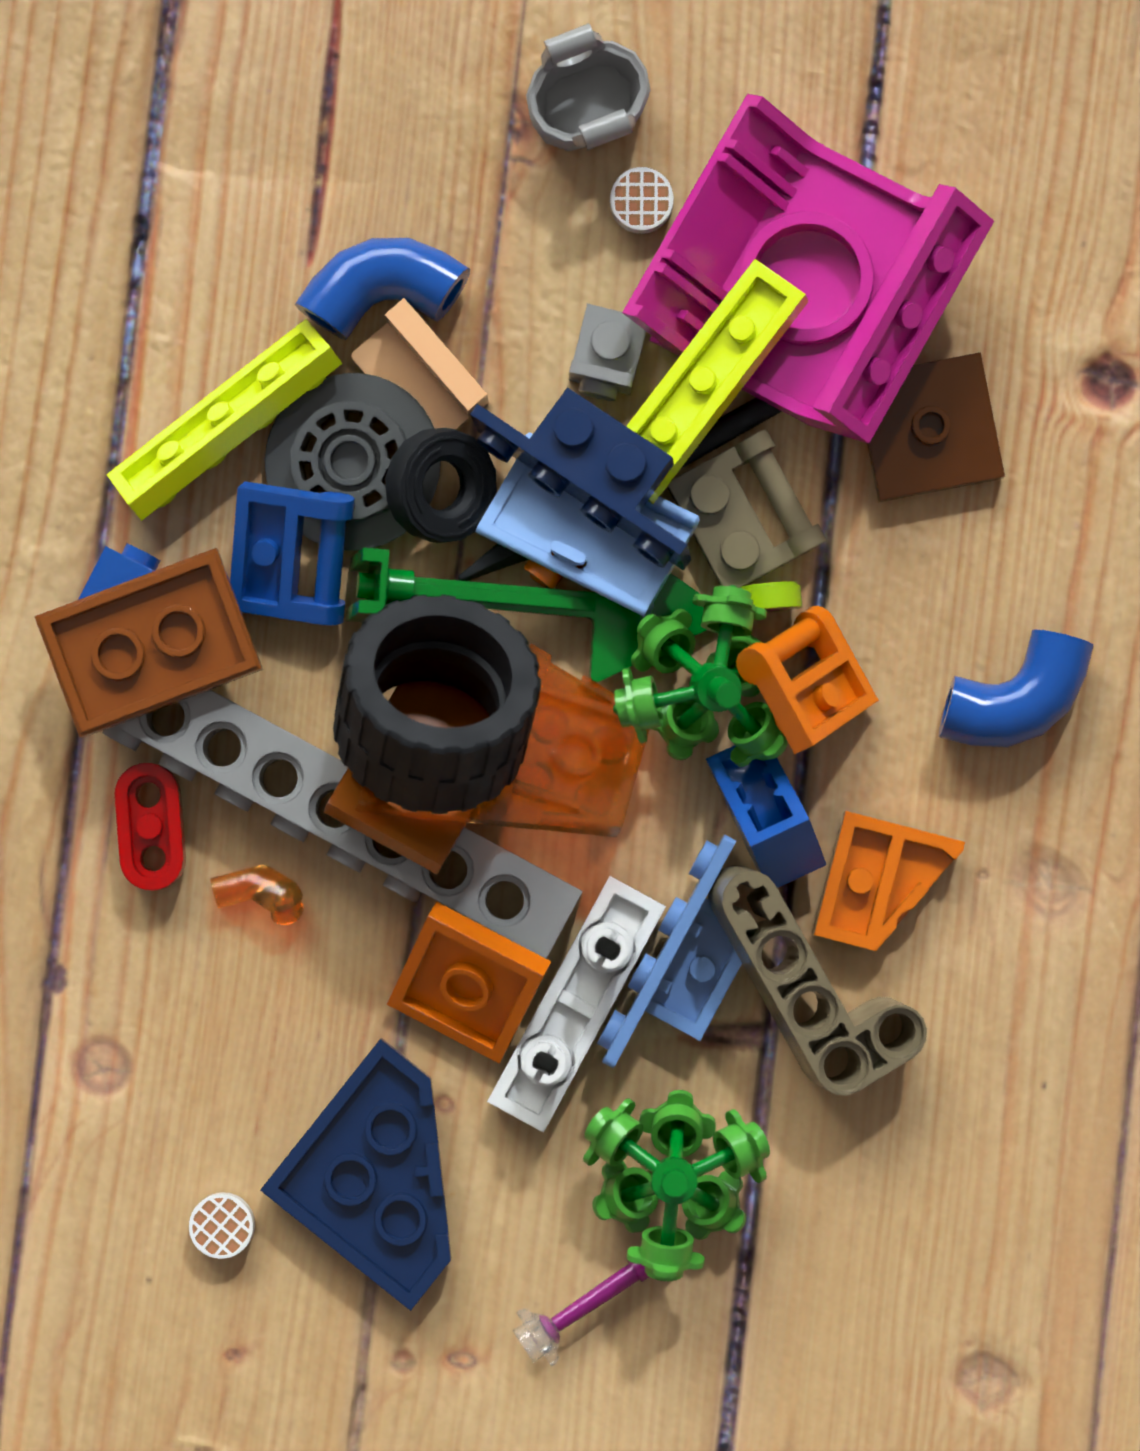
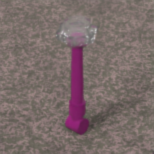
[512,1261,649,1366]

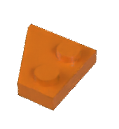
[812,811,965,951]

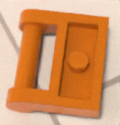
[736,606,879,754]

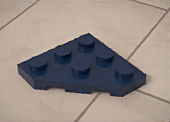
[260,1038,452,1311]

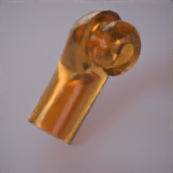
[210,865,304,925]

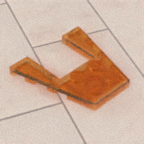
[355,643,650,837]

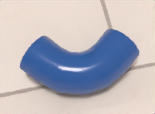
[295,238,470,340]
[938,629,1094,747]

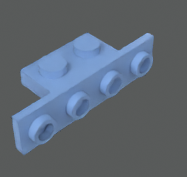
[597,835,742,1069]

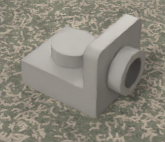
[569,303,646,401]

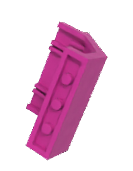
[622,94,994,444]

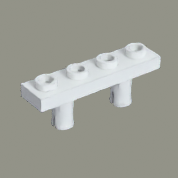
[487,876,666,1133]

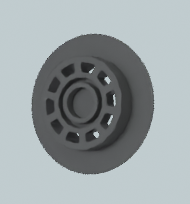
[265,373,441,551]

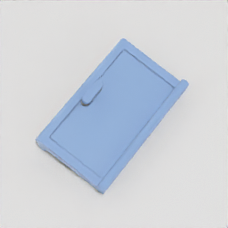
[475,433,700,617]

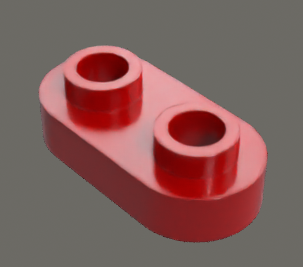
[114,763,186,890]

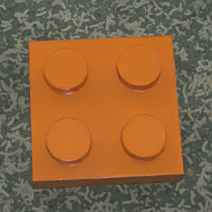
[387,902,552,1064]

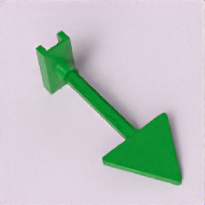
[346,547,706,683]

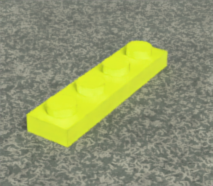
[626,259,809,504]
[107,319,343,521]

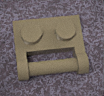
[667,429,827,588]

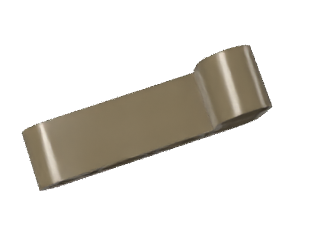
[708,865,927,1096]

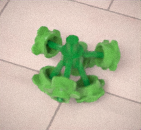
[613,585,788,767]
[583,1090,770,1281]

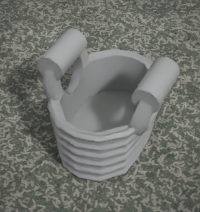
[526,23,650,151]

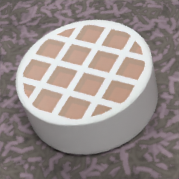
[610,167,673,234]
[189,1192,255,1259]

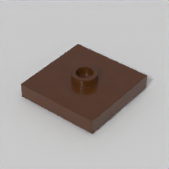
[867,352,1005,503]

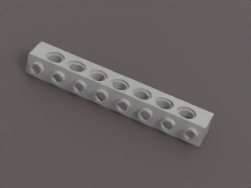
[102,690,583,959]

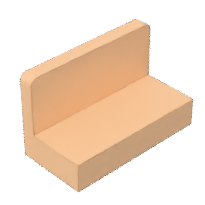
[352,298,489,430]

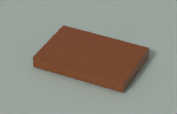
[34,548,263,738]
[324,681,489,875]

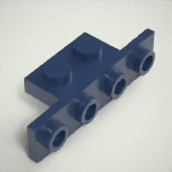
[470,387,691,570]

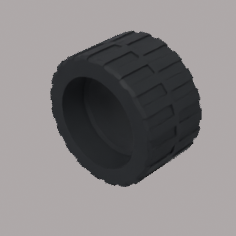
[333,595,541,814]

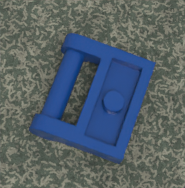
[230,481,355,625]

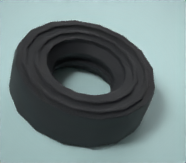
[385,428,497,543]

